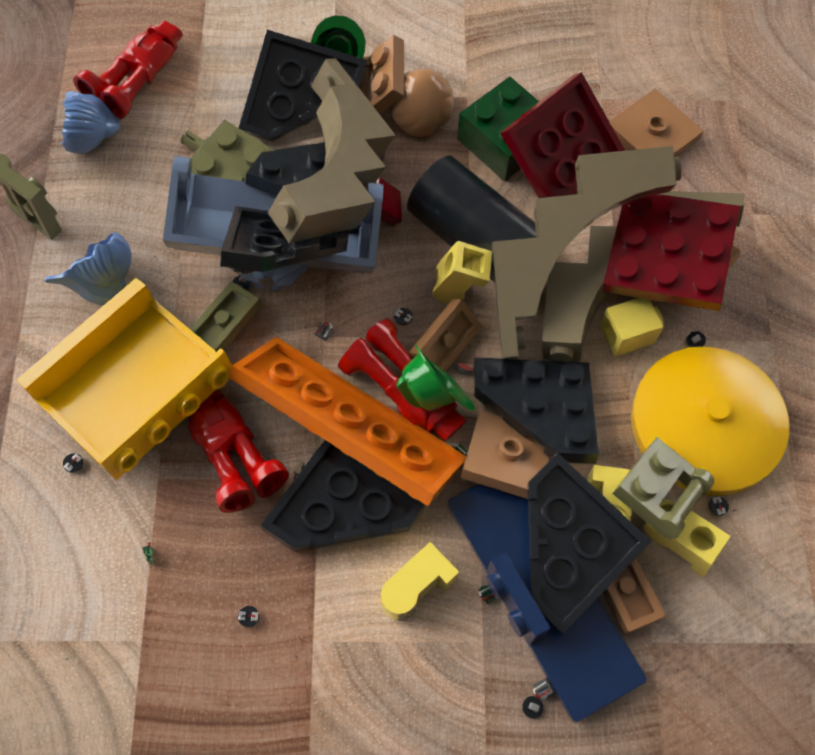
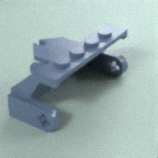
[163,156,384,292]

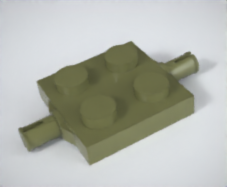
[181,120,274,181]

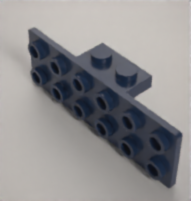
[448,484,647,723]

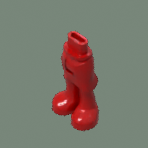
[73,20,183,119]
[338,318,467,442]
[188,390,289,513]

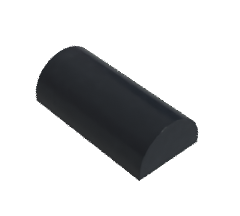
[407,155,536,283]

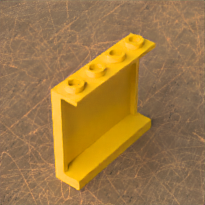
[16,278,232,481]

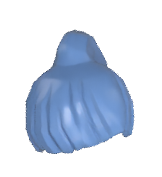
[61,91,120,154]
[44,232,132,305]

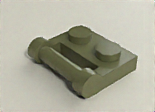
[0,154,62,240]
[612,437,714,539]

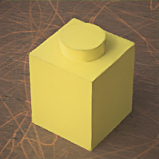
[599,298,664,357]

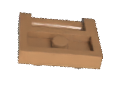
[359,34,404,115]

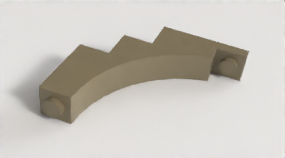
[268,58,395,243]
[492,146,681,359]
[542,191,744,362]

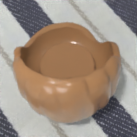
[390,68,454,138]

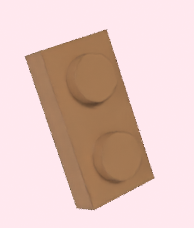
[408,299,482,372]
[604,557,666,635]

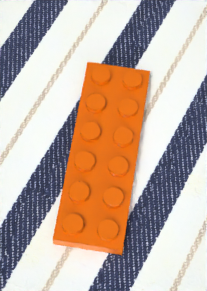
[229,337,466,506]

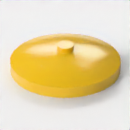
[631,347,789,496]

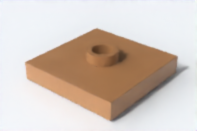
[609,89,704,157]
[460,411,550,499]

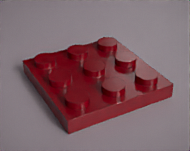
[500,72,625,198]
[603,194,740,311]

